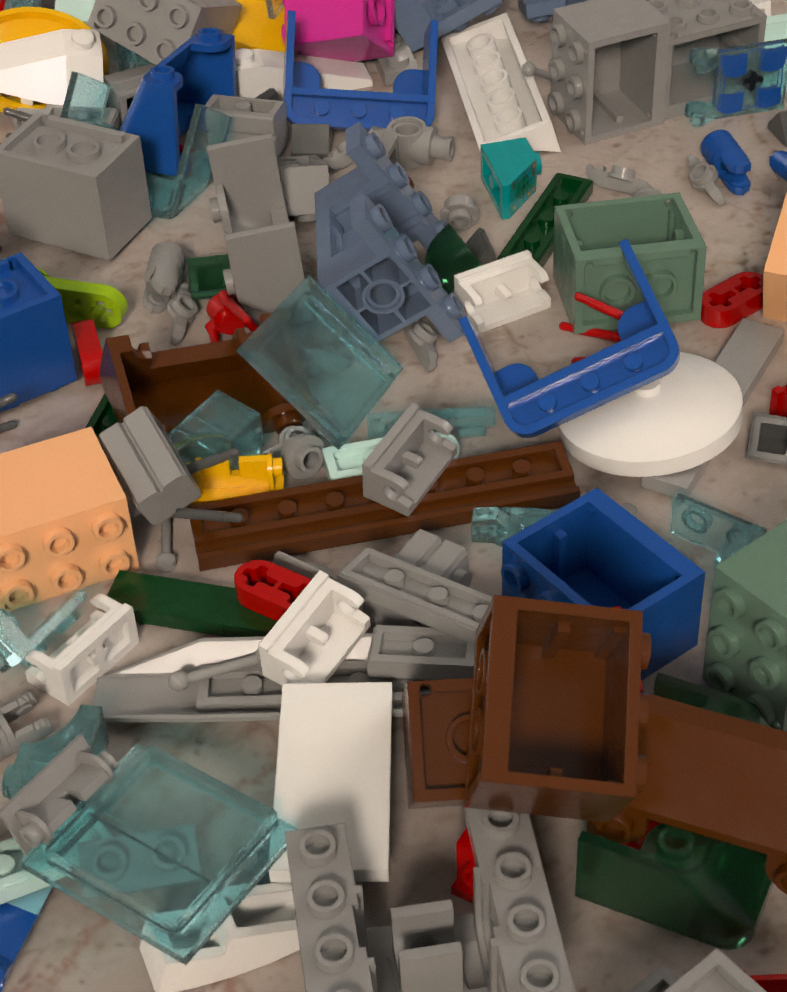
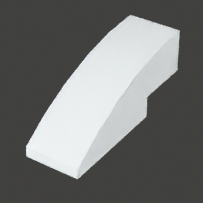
[139,882,300,992]

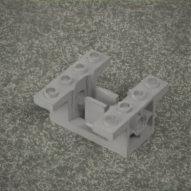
[284,808,576,992]

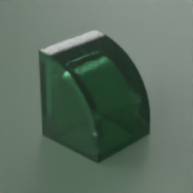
[425,224,482,294]
[186,252,230,300]

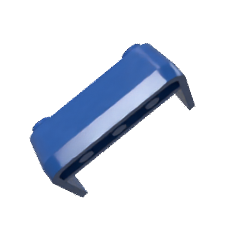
[283,11,438,132]
[458,239,680,438]

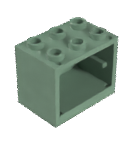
[553,192,707,334]
[702,520,787,731]

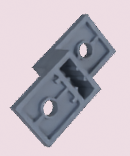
[394,0,503,53]

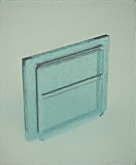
[236,275,404,450]
[20,744,298,965]

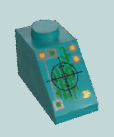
[481,137,542,220]

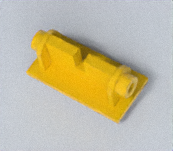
[186,453,284,505]

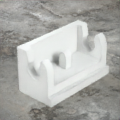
[454,250,551,334]
[258,570,371,685]
[24,594,139,706]

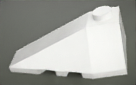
[0,29,104,107]
[235,48,373,101]

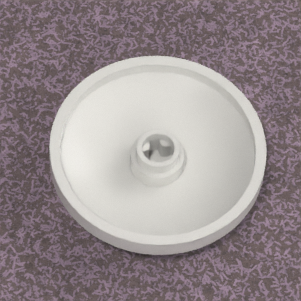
[558,352,744,477]

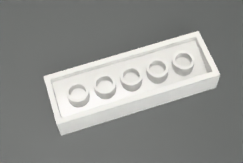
[441,12,561,153]

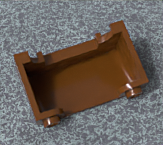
[99,311,313,449]

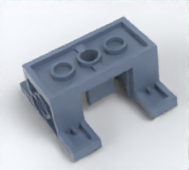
[314,122,465,348]

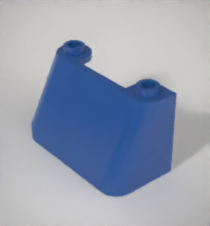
[119,28,237,176]

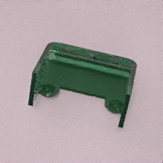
[575,672,774,950]

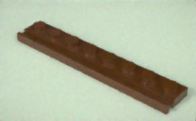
[188,441,580,571]

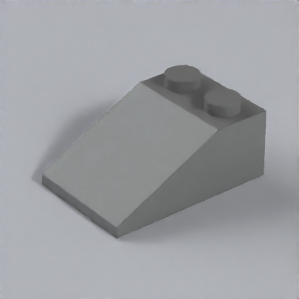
[277,154,329,222]

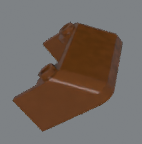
[585,692,787,894]

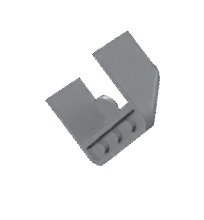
[206,133,312,326]

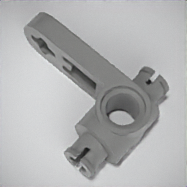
[369,116,455,170]

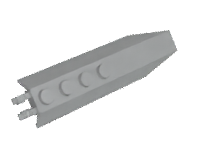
[91,633,430,722]

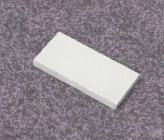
[269,682,393,882]

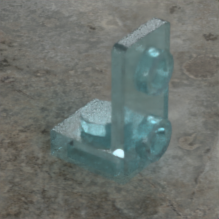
[669,493,767,569]
[0,589,88,674]

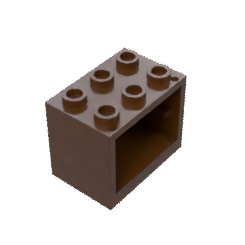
[464,595,651,823]
[401,678,473,809]

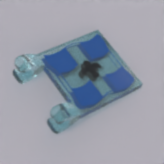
[685,38,787,127]

